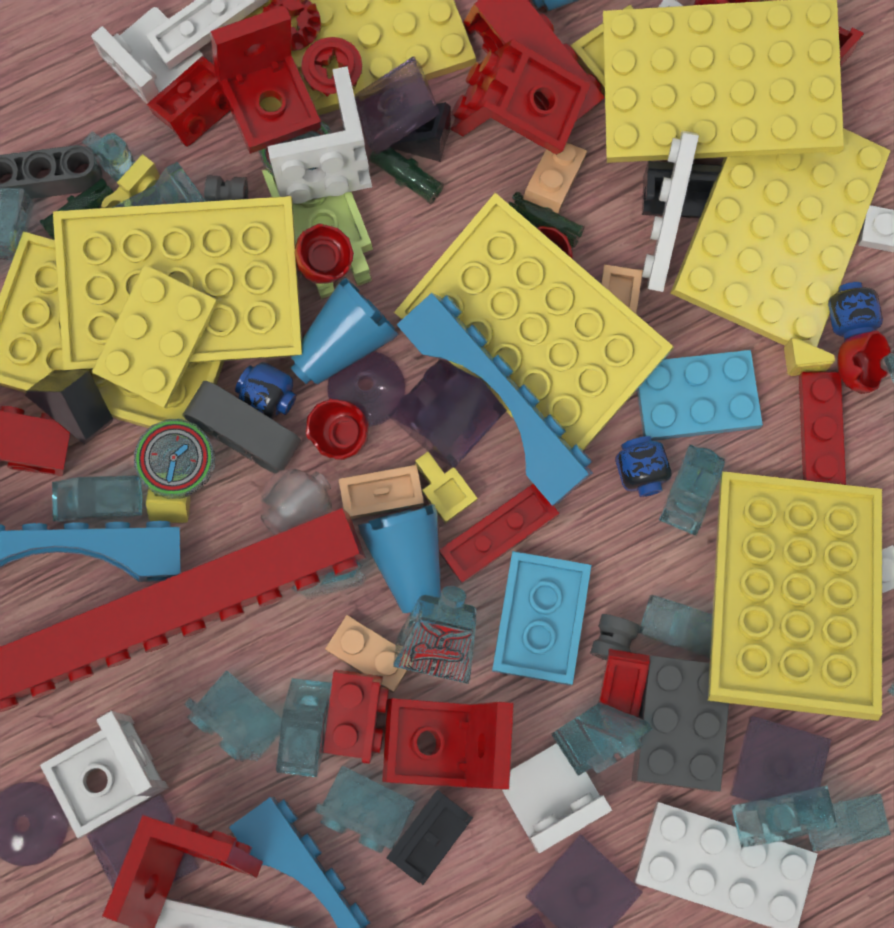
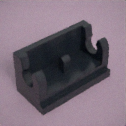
[642,161,723,218]
[386,790,473,885]

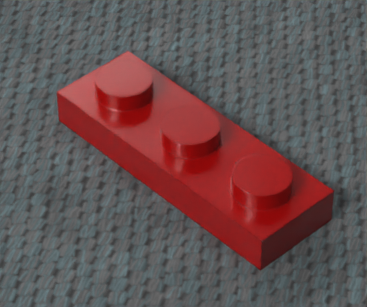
[799,372,846,485]
[439,484,559,584]

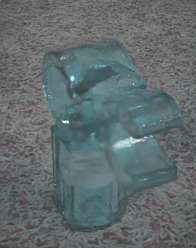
[82,131,135,182]

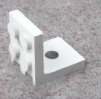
[267,66,372,204]
[40,711,168,838]

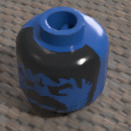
[828,282,883,341]
[235,362,297,420]
[615,436,672,497]

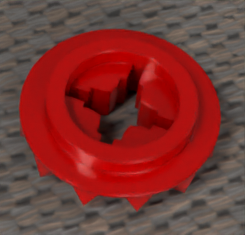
[263,0,321,51]
[301,37,362,97]

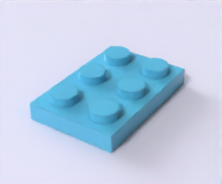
[637,350,763,441]
[492,551,592,686]

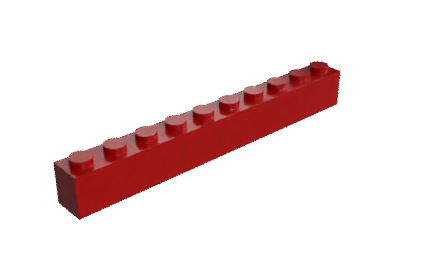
[0,508,366,713]

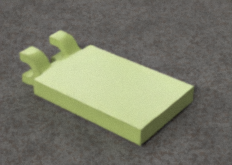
[262,169,373,299]

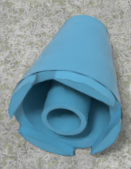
[291,277,399,385]
[358,504,441,619]

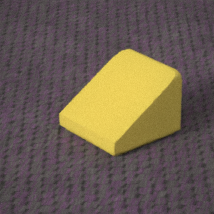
[784,338,835,376]
[146,473,191,523]

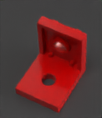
[210,5,321,154]
[450,38,591,155]
[382,698,514,790]
[102,815,263,928]

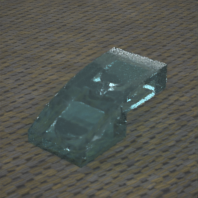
[638,595,712,659]
[803,793,891,851]

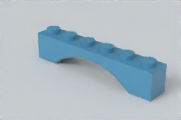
[397,293,593,506]
[0,521,181,582]
[229,797,370,928]

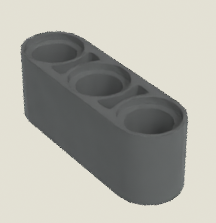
[0,145,102,202]
[183,381,301,475]

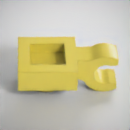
[101,154,161,208]
[415,452,478,524]

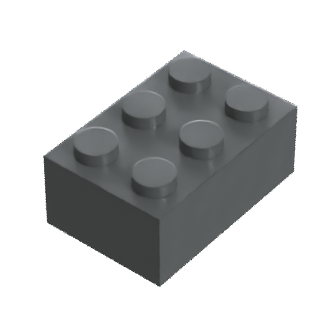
[632,655,729,792]

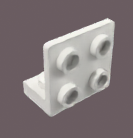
[91,7,203,104]
[501,739,612,853]

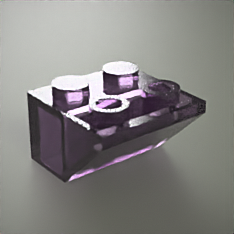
[388,359,507,468]

